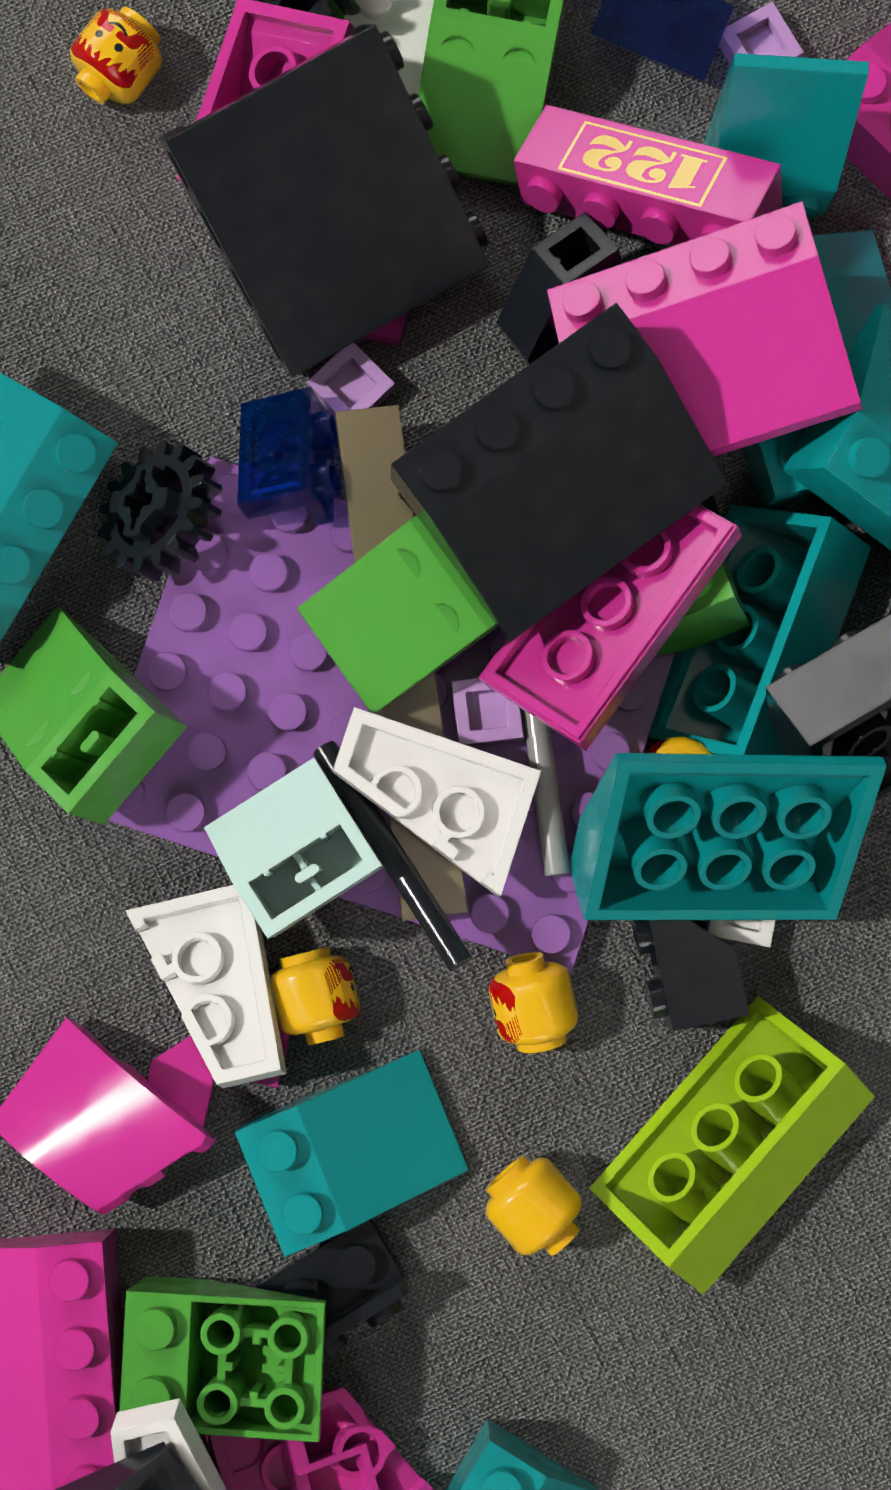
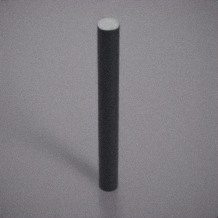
[313,741,472,971]

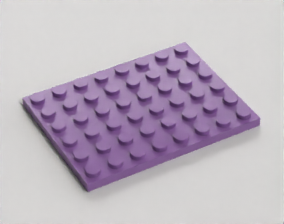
[109,457,675,974]

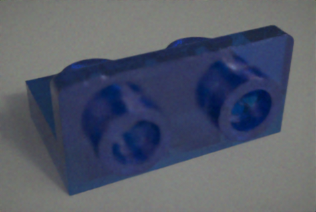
[591,0,736,80]
[237,386,341,525]

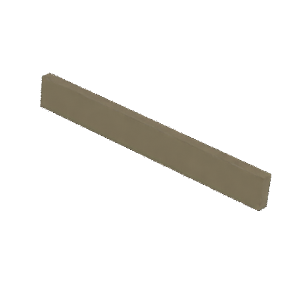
[335,405,468,921]

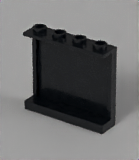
[159,24,489,377]

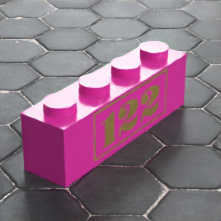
[514,105,782,245]

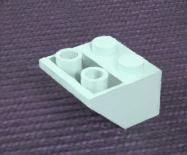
[204,758,384,939]

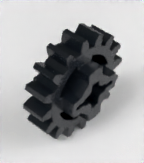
[97,440,222,581]

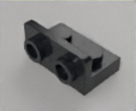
[256,1219,409,1358]

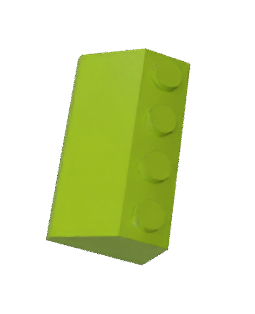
[589,996,875,1295]

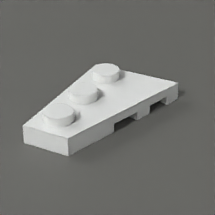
[125,885,287,1088]

